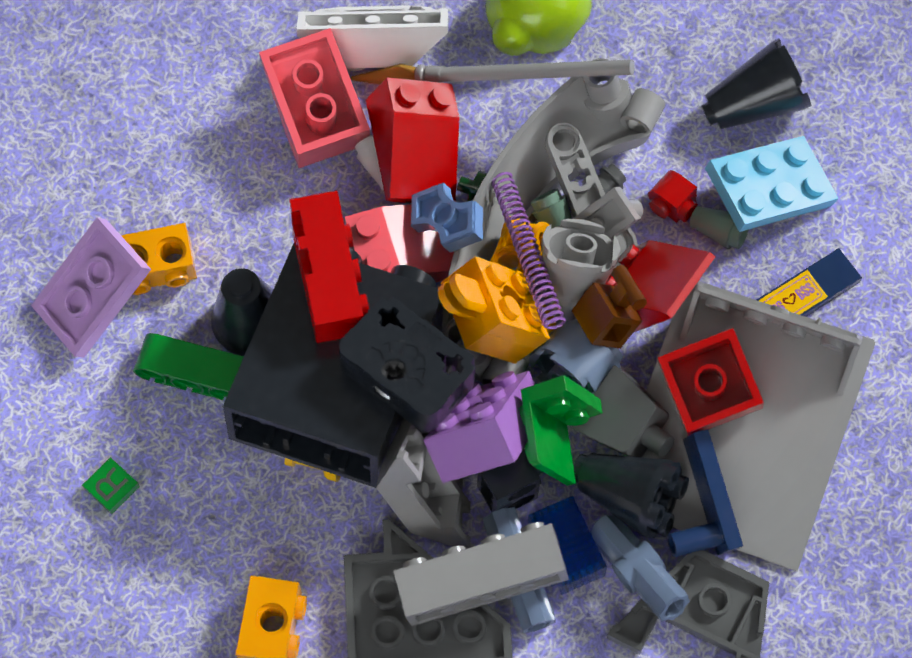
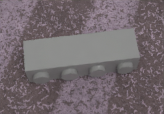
[393,522,569,626]

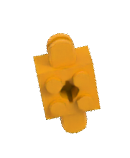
[438,256,556,364]

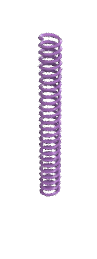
[492,172,566,329]

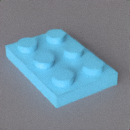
[705,136,839,232]

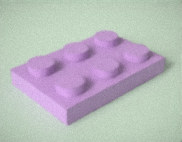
[31,217,151,358]

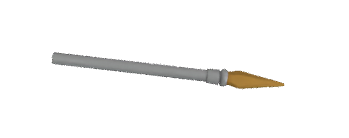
[350,59,635,85]

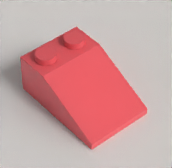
[259,28,370,168]
[344,201,456,283]

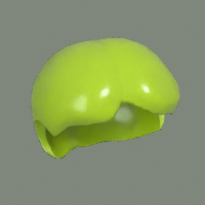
[485,0,592,56]

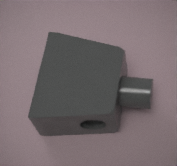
[571,365,675,457]

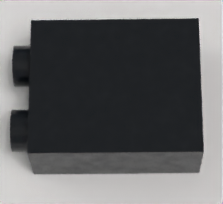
[223,243,444,488]

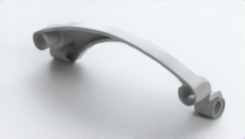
[442,58,666,385]

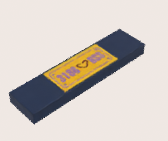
[757,248,862,317]

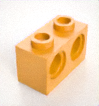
[121,223,197,295]

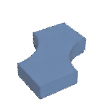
[411,182,483,252]

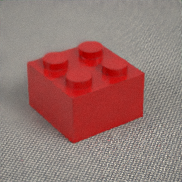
[657,328,764,436]

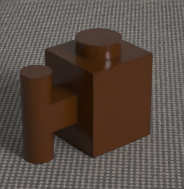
[571,265,647,349]

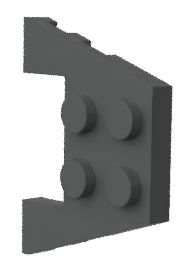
[607,550,769,658]

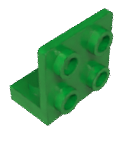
[520,375,603,486]

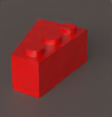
[289,190,369,343]

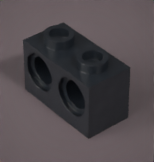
[477,449,543,512]

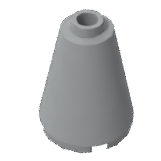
[541,219,621,325]

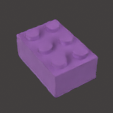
[423,371,535,483]

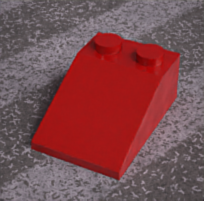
[366,78,460,203]
[605,240,715,332]

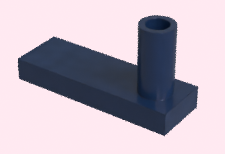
[667,429,743,557]

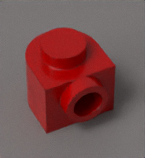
[648,170,698,223]

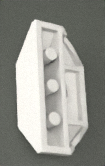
[297,5,448,71]

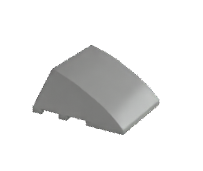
[376,418,471,549]

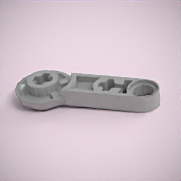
[545,122,638,268]

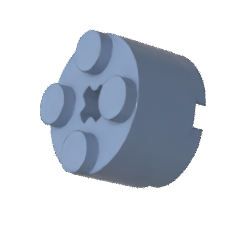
[529,317,623,394]

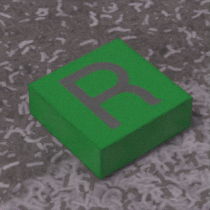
[82,457,140,515]

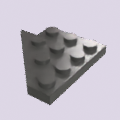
[344,519,513,658]

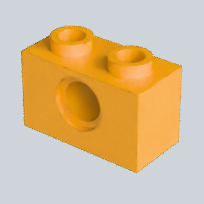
[235,575,307,658]

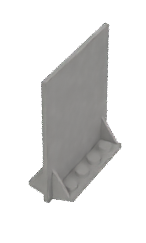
[624,281,875,571]

